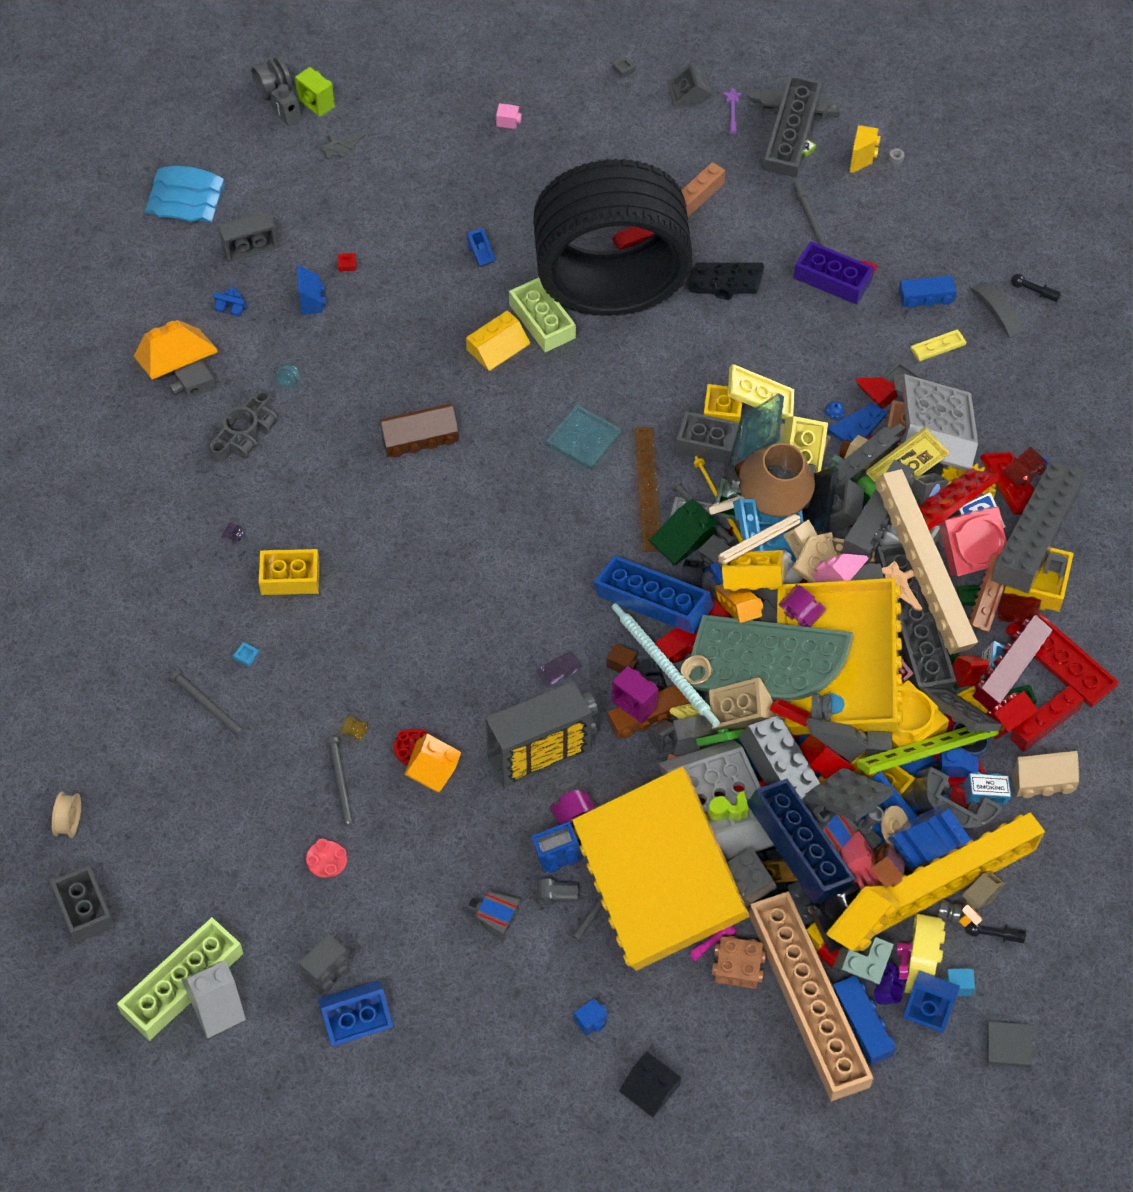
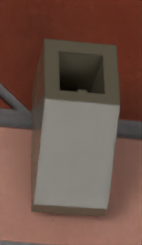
[962,871,1006,909]

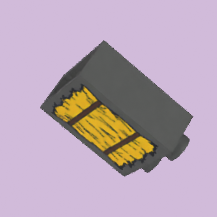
[485,681,598,788]

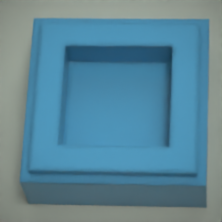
[232,642,260,667]

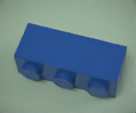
[898,276,957,308]

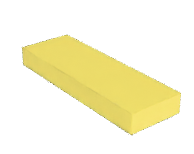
[910,329,966,362]

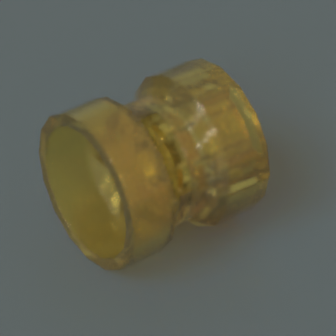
[342,716,369,741]

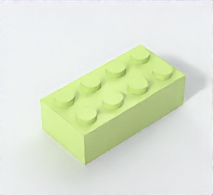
[509,278,576,352]

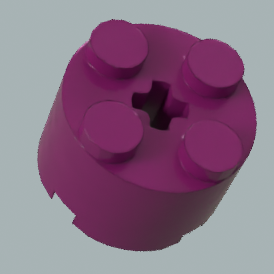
[779,584,826,627]
[550,789,595,835]

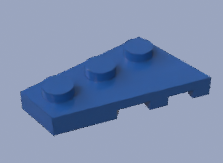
[827,403,887,442]

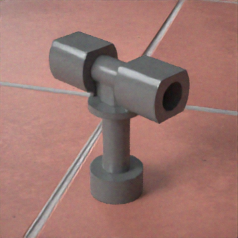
[852,806,884,850]

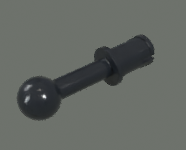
[1011,274,1061,302]
[965,921,1026,944]

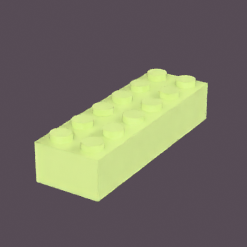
[117,917,243,1041]

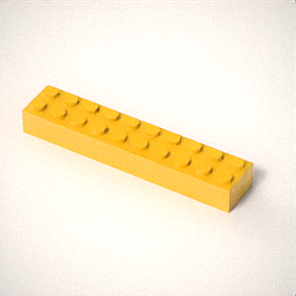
[874,812,1045,936]

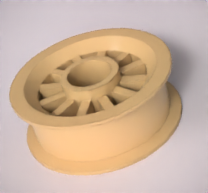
[52,791,81,838]

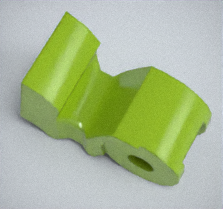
[708,791,749,821]

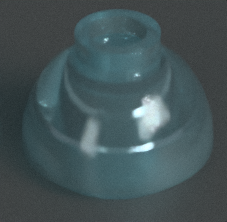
[275,365,300,389]

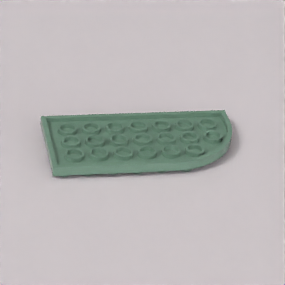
[684,615,854,701]

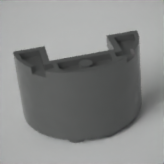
[914,767,1003,831]

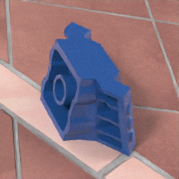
[888,806,971,868]

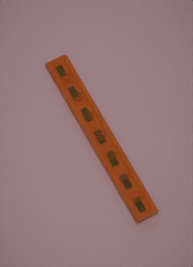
[635,427,660,552]

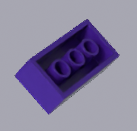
[793,241,874,304]

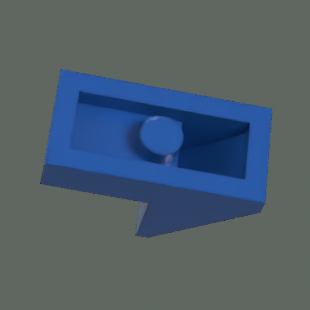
[466,227,496,266]

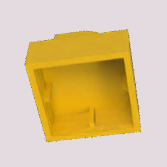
[1002,548,1074,612]
[876,680,949,765]

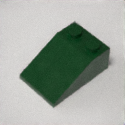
[649,499,718,566]

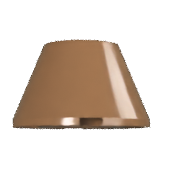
[739,443,815,517]

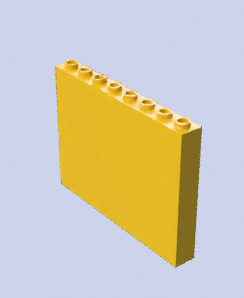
[776,578,903,735]
[572,766,750,971]

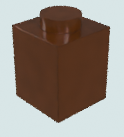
[606,643,638,673]

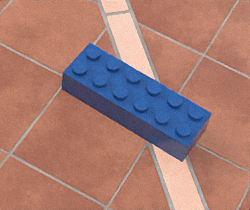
[593,555,714,634]

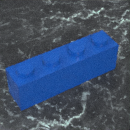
[832,975,896,1066]

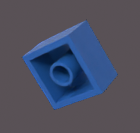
[903,971,960,1033]

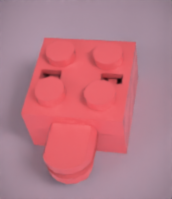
[839,831,883,890]

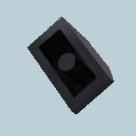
[681,559,704,588]

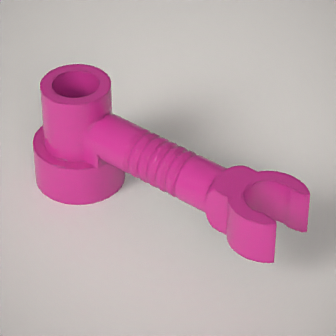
[690,926,737,961]
[897,941,913,980]

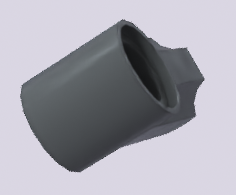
[537,879,578,905]

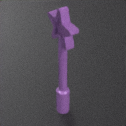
[723,88,742,134]

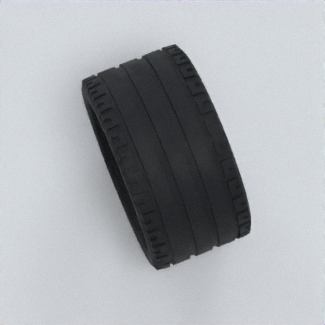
[533,159,692,316]

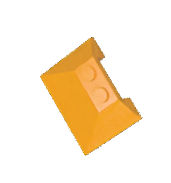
[134,320,218,380]

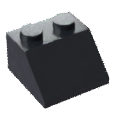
[619,1051,681,1118]

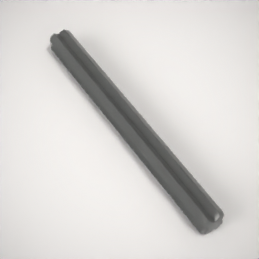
[723,462,741,490]

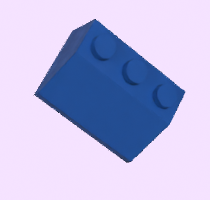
[318,980,393,1047]

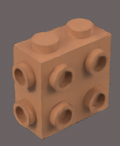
[712,936,766,989]

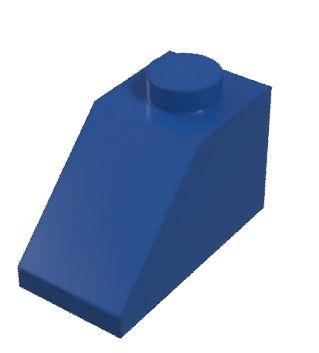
[938,748,979,777]

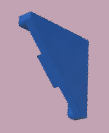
[703,562,723,585]

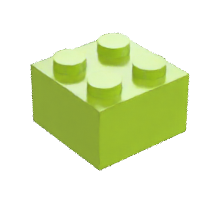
[295,67,335,117]

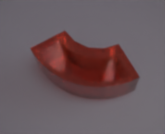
[1003,446,1048,487]

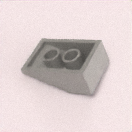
[181,960,246,1038]

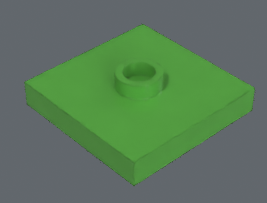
[696,728,745,746]

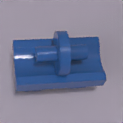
[213,286,248,317]

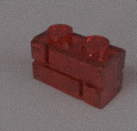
[998,593,1042,624]

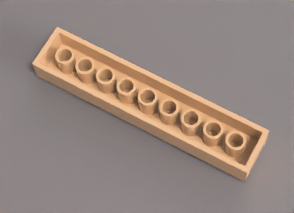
[749,891,873,1101]

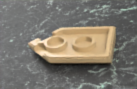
[793,532,838,583]

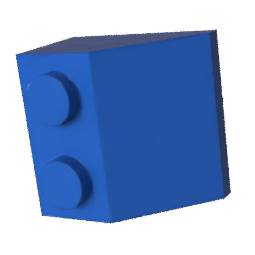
[297,266,326,315]

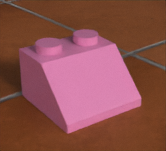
[812,554,869,582]

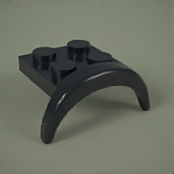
[807,883,860,953]

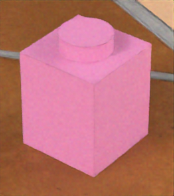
[496,104,522,129]

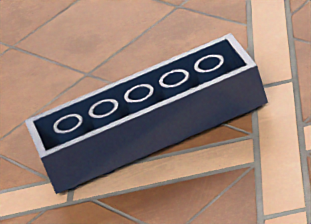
[747,778,856,905]

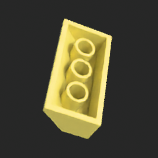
[782,416,828,473]

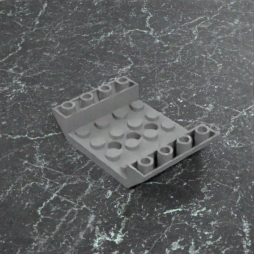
[894,374,978,470]
[658,740,774,862]

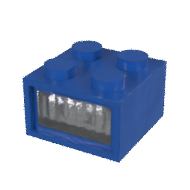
[531,821,583,873]

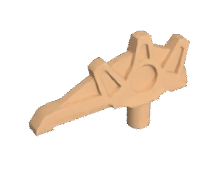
[882,561,922,611]

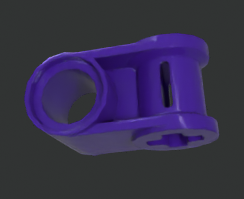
[874,962,907,1005]

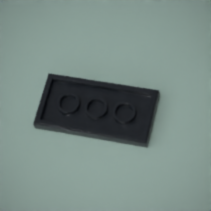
[802,466,838,535]

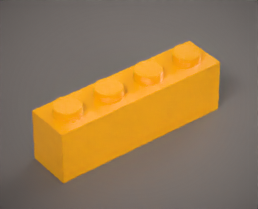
[714,584,763,623]

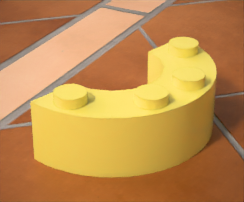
[904,914,945,994]

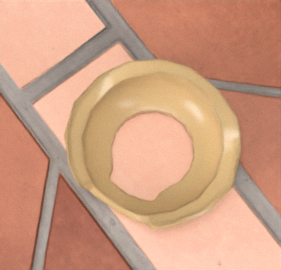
[681,655,712,685]

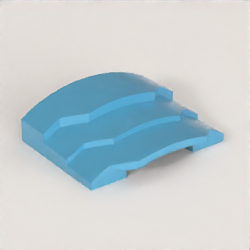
[145,166,225,223]
[733,499,804,562]

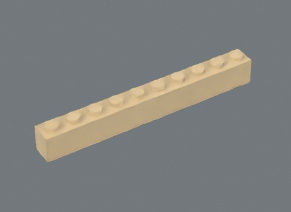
[875,469,978,655]

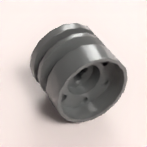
[251,57,292,100]

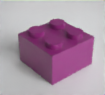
[612,666,658,724]

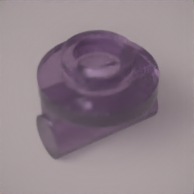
[221,523,243,543]

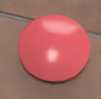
[306,839,347,878]

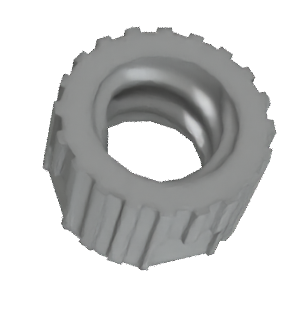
[889,149,904,164]

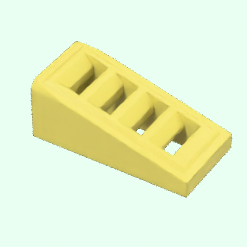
[669,703,702,719]

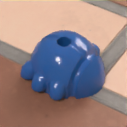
[824,401,845,420]

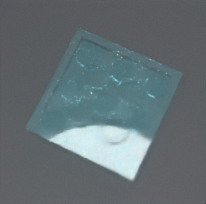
[737,393,784,461]
[546,405,622,471]

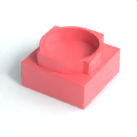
[939,507,1007,576]

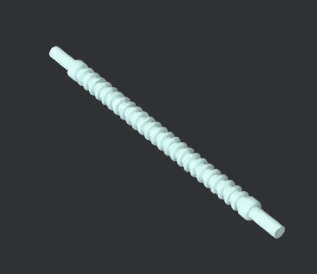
[612,603,720,727]

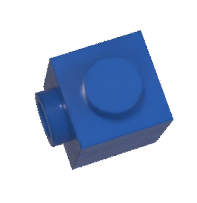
[573,999,608,1036]

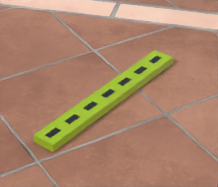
[857,727,999,775]

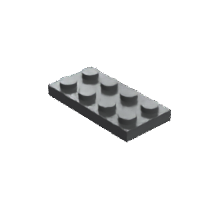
[920,688,1002,733]

